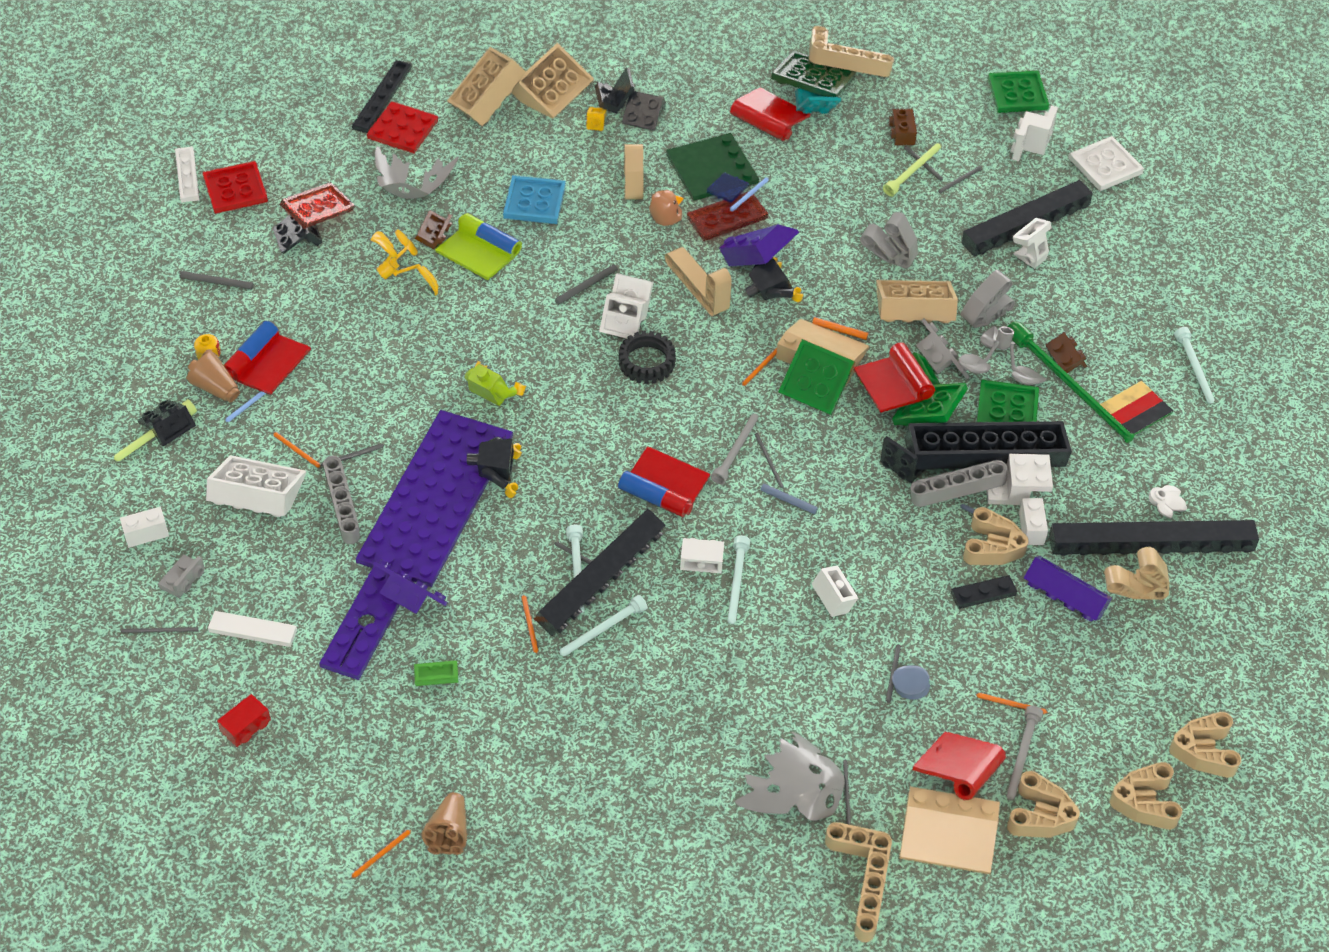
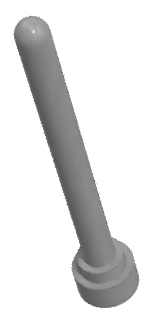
[711,413,759,485]
[1006,706,1043,800]

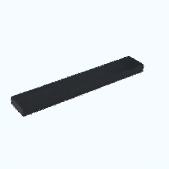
[352,60,412,133]

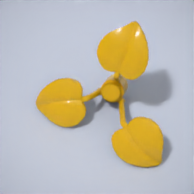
[371,229,438,296]

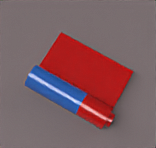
[224,321,311,395]
[618,446,711,517]

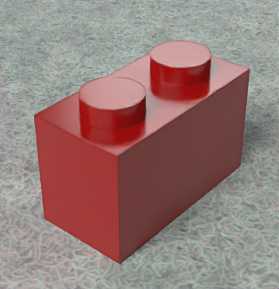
[217,694,271,747]

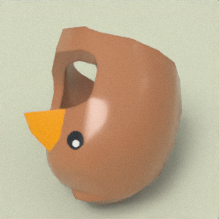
[649,189,684,226]

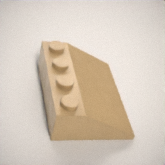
[511,43,594,119]
[447,47,526,126]
[876,280,958,323]
[776,319,869,386]
[900,786,1000,874]

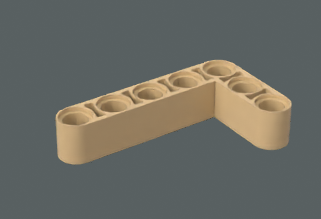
[809,26,894,77]
[665,247,732,316]
[825,822,892,942]

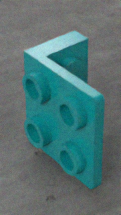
[795,89,841,114]

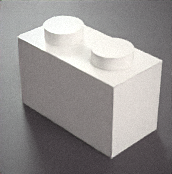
[1019,498,1048,545]
[120,507,169,548]
[680,538,724,573]
[811,566,858,617]

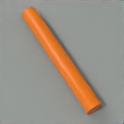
[812,317,869,340]

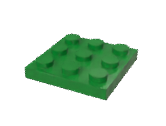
[988,70,1050,113]
[778,339,856,416]
[976,379,1039,422]
[892,383,968,426]

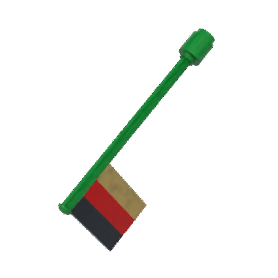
[1007,321,1174,443]

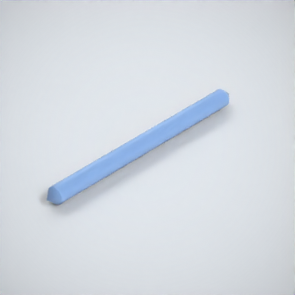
[730,178,769,211]
[226,391,266,422]

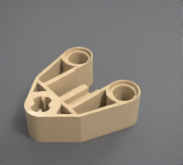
[624,144,643,200]
[963,507,1029,565]
[1104,547,1169,600]
[1169,712,1241,778]
[1110,762,1182,830]
[1007,771,1080,838]

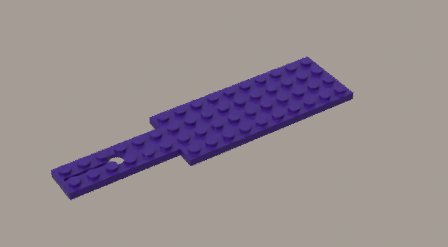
[319,409,513,680]

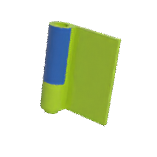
[435,213,522,280]

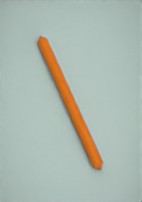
[742,348,777,386]
[273,432,320,468]
[521,595,539,653]
[976,693,1048,714]
[351,830,411,878]

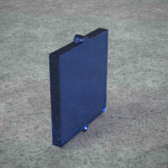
[707,172,749,203]

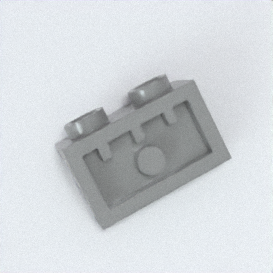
[158,554,205,598]

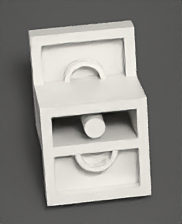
[1011,105,1058,161]
[599,273,654,338]
[986,454,1053,505]

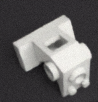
[1013,218,1051,269]

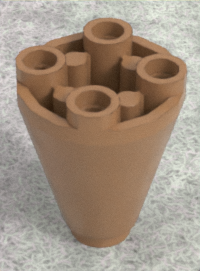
[186,349,240,403]
[422,792,467,855]

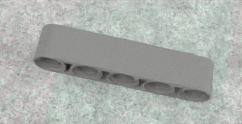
[323,456,360,544]
[911,460,1007,507]

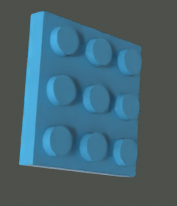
[503,175,566,224]

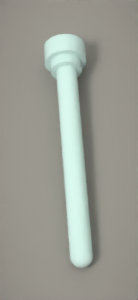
[1174,327,1214,404]
[566,525,585,614]
[728,535,750,624]
[559,595,648,656]

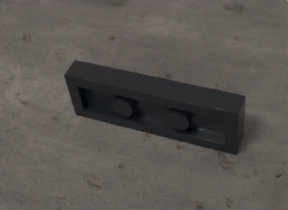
[951,575,1017,609]

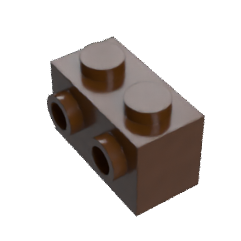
[888,109,917,146]

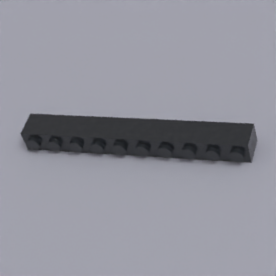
[1049,520,1259,556]

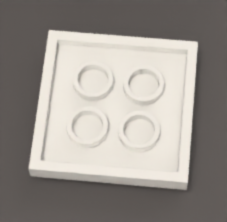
[1068,136,1144,191]

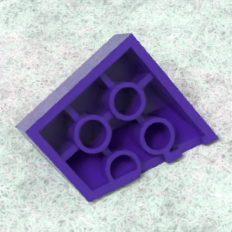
[719,224,799,267]

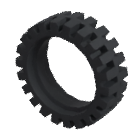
[619,331,676,384]

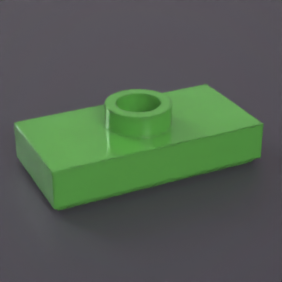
[414,660,459,686]

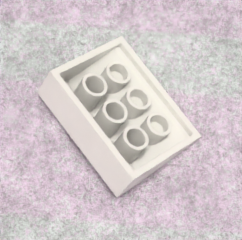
[206,455,306,517]

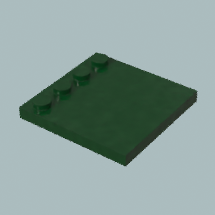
[771,51,856,97]
[666,133,759,201]

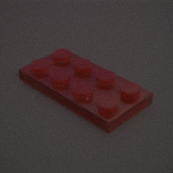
[279,182,356,229]
[687,191,768,241]

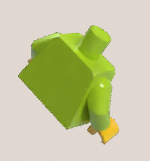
[464,361,526,406]

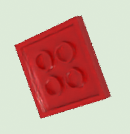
[367,101,439,154]
[202,161,268,214]

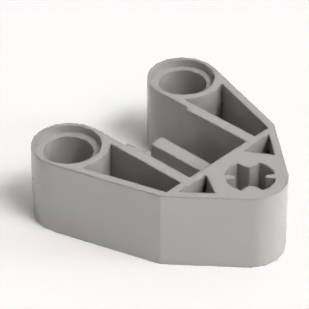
[860,212,918,269]
[961,270,1015,328]

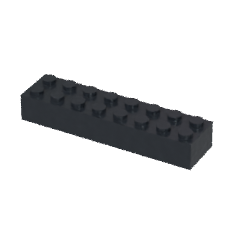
[904,421,1072,469]

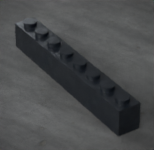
[961,180,1093,257]
[534,508,666,636]

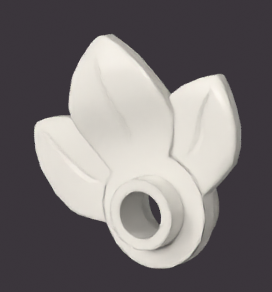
[1149,485,1187,519]

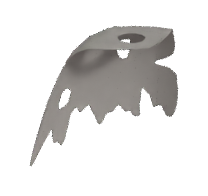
[375,146,459,199]
[735,732,845,821]

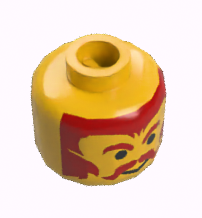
[194,334,221,359]

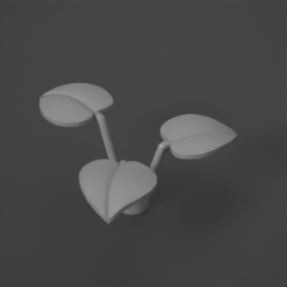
[958,326,1047,385]

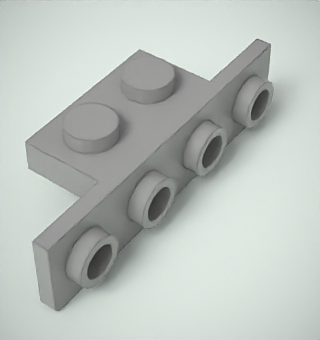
[916,318,970,379]

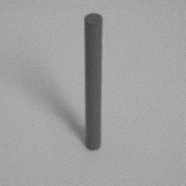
[555,264,618,305]
[179,271,254,290]

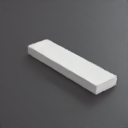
[175,147,199,203]
[208,611,297,647]

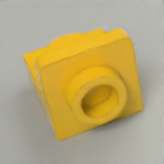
[586,107,607,131]

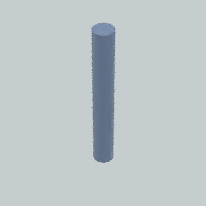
[761,483,818,515]

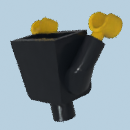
[744,257,804,302]
[467,437,522,498]

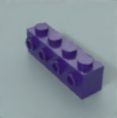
[1024,556,1112,622]

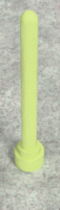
[883,143,941,197]
[114,399,197,461]

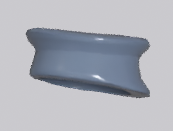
[892,665,930,700]

